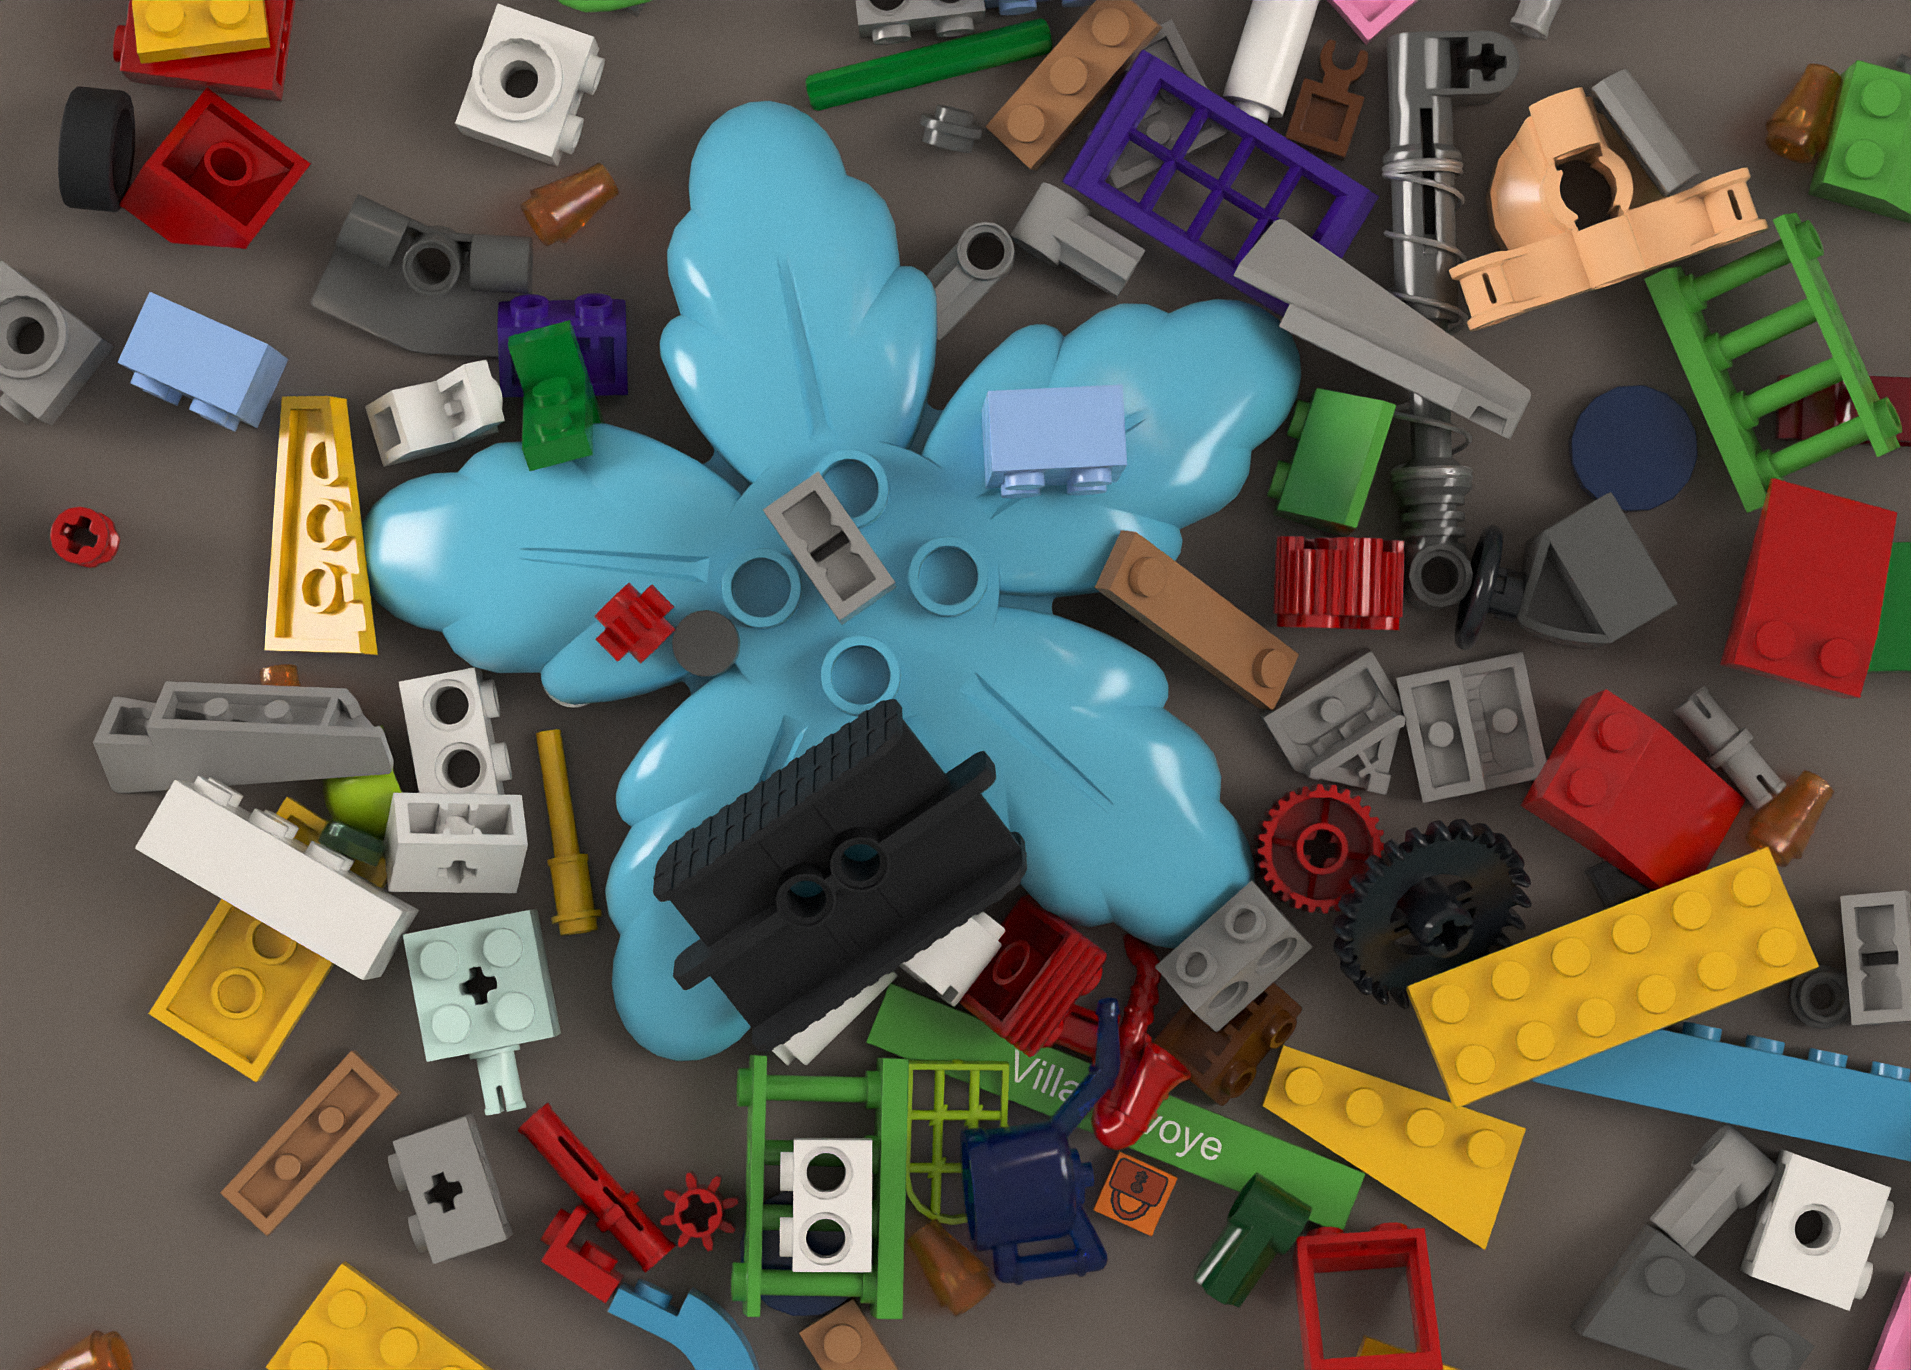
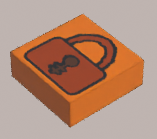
[1093,1150,1178,1237]

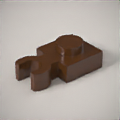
[1285,39,1368,161]

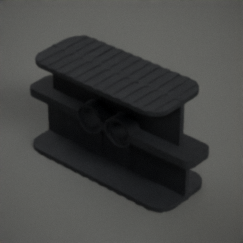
[653,699,1027,1052]

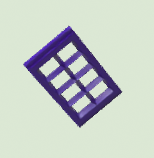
[1062,49,1379,318]

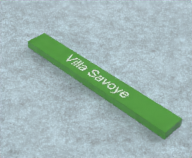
[866,982,1365,1230]

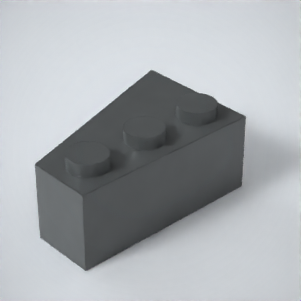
[1570,1224,1815,1370]

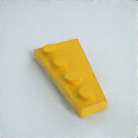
[265,396,378,655]
[1261,1045,1526,1250]

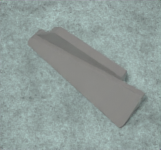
[1233,219,1531,440]
[93,681,394,793]

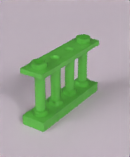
[1644,213,1902,513]
[731,1055,909,1319]

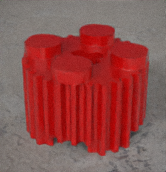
[1274,536,1405,630]
[1253,784,1384,914]

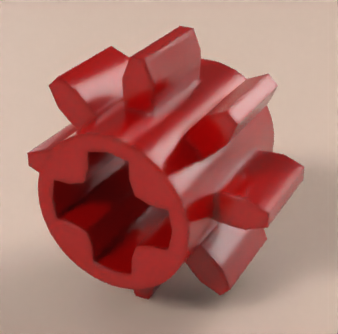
[594,582,676,664]
[660,1170,740,1251]

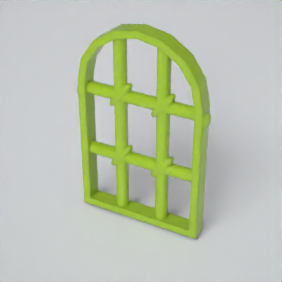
[906,1059,1009,1225]

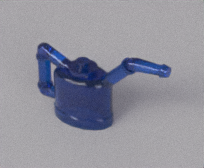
[960,997,1121,1286]

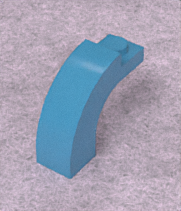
[608,1279,760,1370]

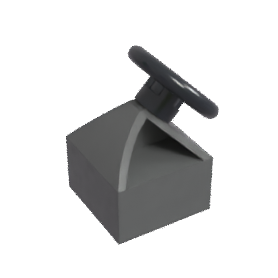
[1454,492,1678,650]

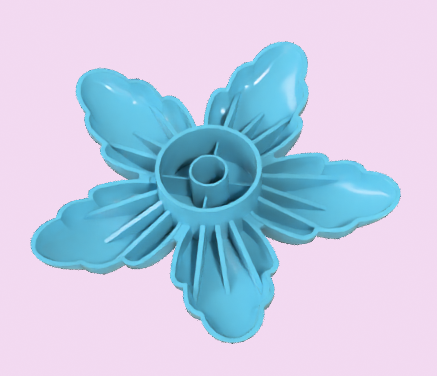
[362,101,1301,1061]

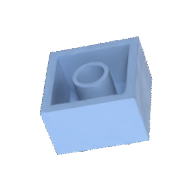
[117,292,288,432]
[981,385,1127,499]

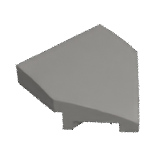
[1259,647,1406,795]

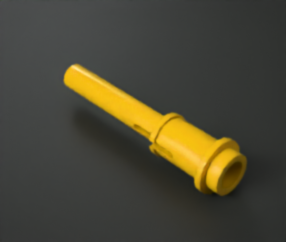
[536,729,602,936]

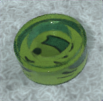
[318,818,386,866]

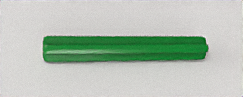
[805,18,1053,111]

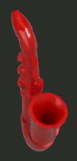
[1091,934,1191,1150]

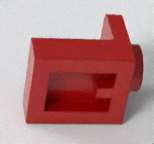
[540,1202,624,1304]

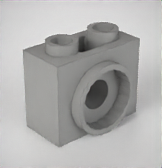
[0,260,115,426]

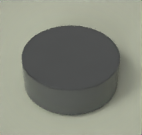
[672,610,740,677]

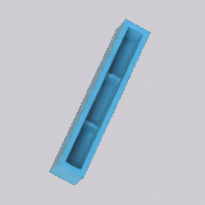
[1529,1021,1911,1162]

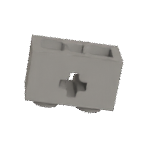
[388,1113,513,1264]

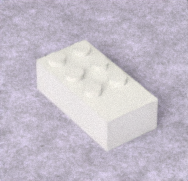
[135,776,419,980]

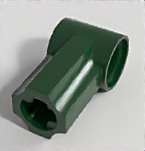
[1193,1172,1312,1308]

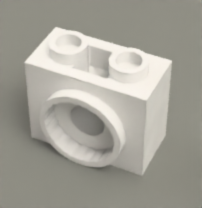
[455,4,605,167]
[1740,1149,1894,1311]

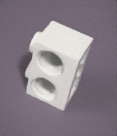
[399,667,512,795]
[780,1138,872,1272]

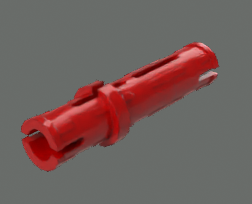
[517,1103,676,1273]

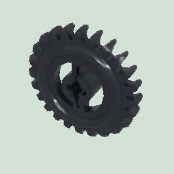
[1332,819,1532,1009]

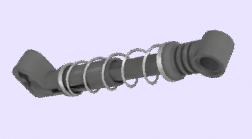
[1382,31,1520,611]

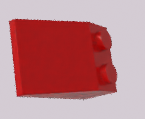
[1720,478,1898,699]
[1520,689,1746,891]

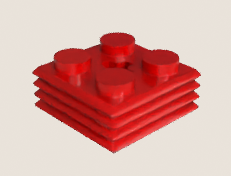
[959,895,1107,1057]

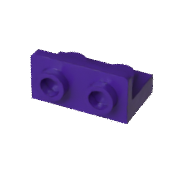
[497,293,628,397]

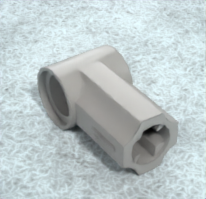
[1010,182,1146,299]
[927,222,1015,342]
[1649,1123,1778,1257]

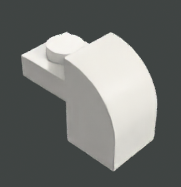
[365,360,505,467]

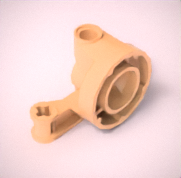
[1449,87,1769,332]

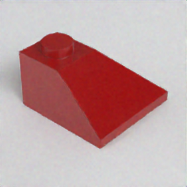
[119,87,311,249]

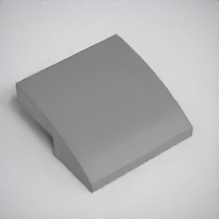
[1589,69,1702,198]
[1396,652,1547,803]

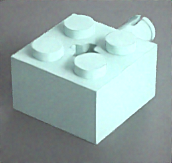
[403,909,561,1115]

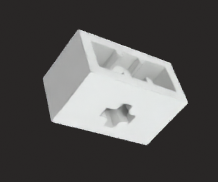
[384,793,528,893]

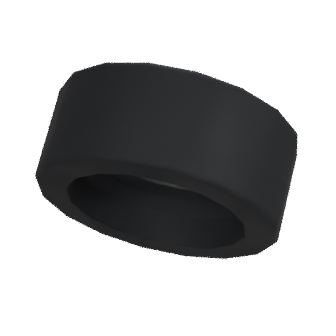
[58,86,135,213]

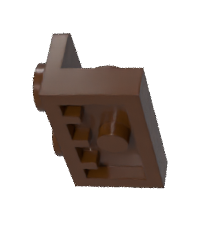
[1153,982,1302,1106]

